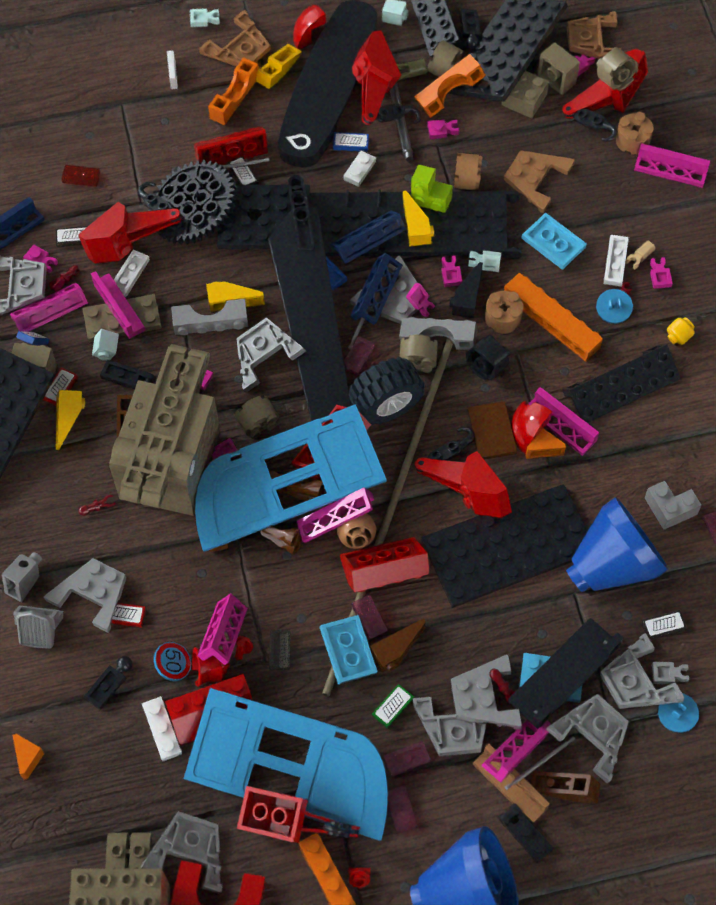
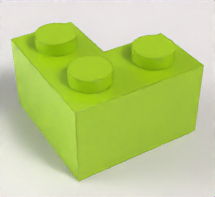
[411,164,452,213]

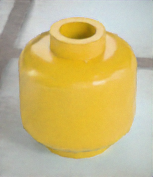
[667,317,695,345]

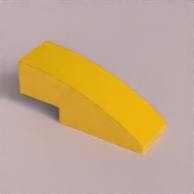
[256,44,302,89]

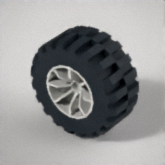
[349,357,425,425]

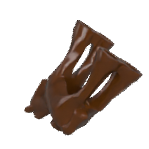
[242,445,327,555]

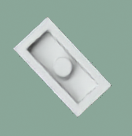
[344,151,376,187]

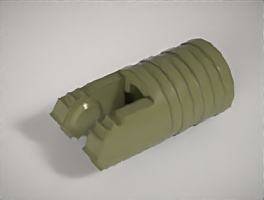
[397,59,427,80]

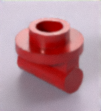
[235,636,254,660]
[349,868,370,888]

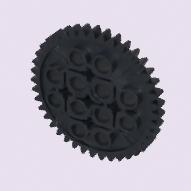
[148,160,238,245]

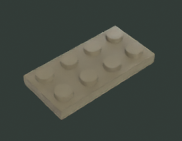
[82,294,162,343]

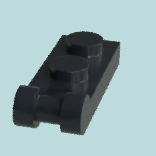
[100,359,156,389]
[498,803,554,864]

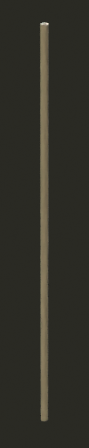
[322,338,453,697]

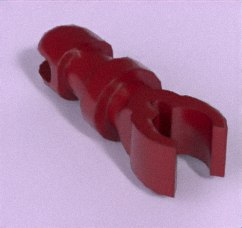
[49,265,80,292]
[78,494,116,516]
[489,669,515,705]

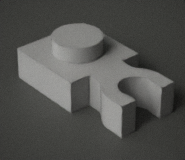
[652,662,689,684]

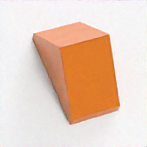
[525,428,566,459]
[13,734,44,780]

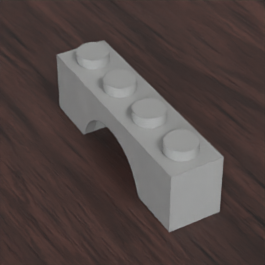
[171,299,248,335]
[399,317,478,350]

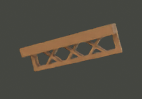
[473,744,550,824]

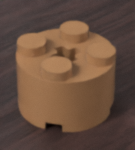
[616,112,653,155]
[454,153,482,190]
[485,291,523,334]

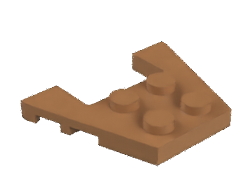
[199,10,271,66]
[567,12,621,59]
[504,151,575,213]

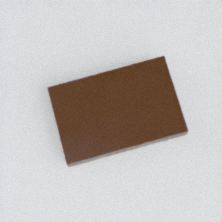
[467,401,517,459]

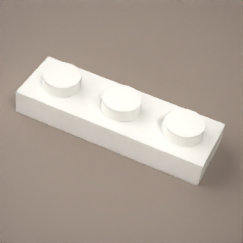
[603,235,629,287]
[114,250,150,298]
[142,697,182,762]

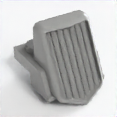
[13,606,63,649]

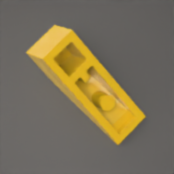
[403,191,434,246]
[206,282,265,312]
[55,390,85,450]

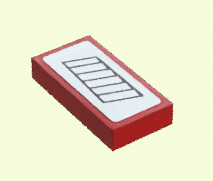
[43,367,78,406]
[111,603,146,628]

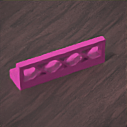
[634,143,710,188]
[91,271,145,339]
[10,283,88,332]
[529,387,599,456]
[297,488,374,543]
[197,593,248,665]
[482,720,551,783]

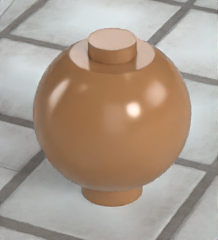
[337,511,376,549]

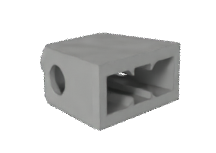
[2,552,42,602]

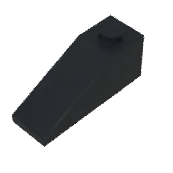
[449,262,483,318]

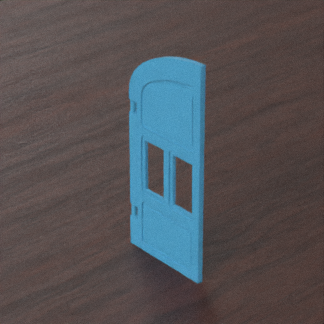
[195,404,387,552]
[184,688,388,841]

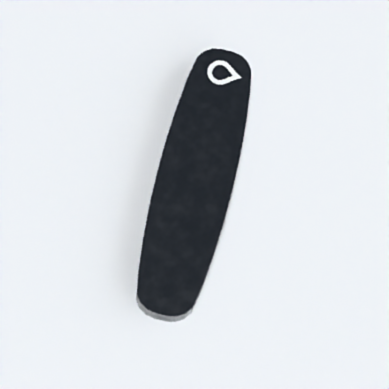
[278,0,377,168]

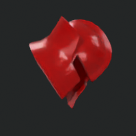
[192,647,230,687]

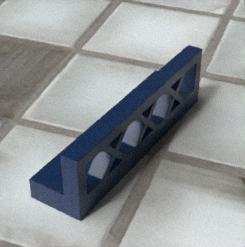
[0,197,45,250]
[330,211,406,264]
[350,253,403,325]

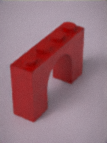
[170,861,266,905]

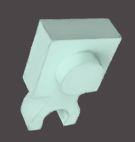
[190,9,220,27]
[468,251,501,272]

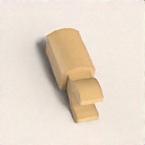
[626,240,655,270]

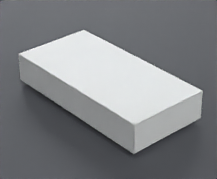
[167,51,178,89]

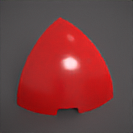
[293,5,326,50]
[511,401,552,455]

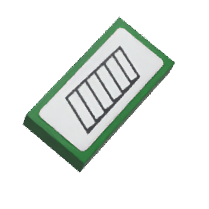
[372,684,414,729]

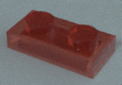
[61,164,100,187]

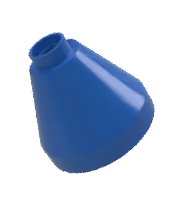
[566,497,669,593]
[410,826,519,905]

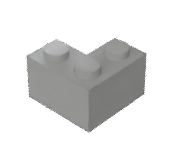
[645,481,701,530]

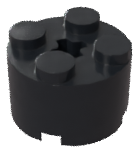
[466,335,510,380]

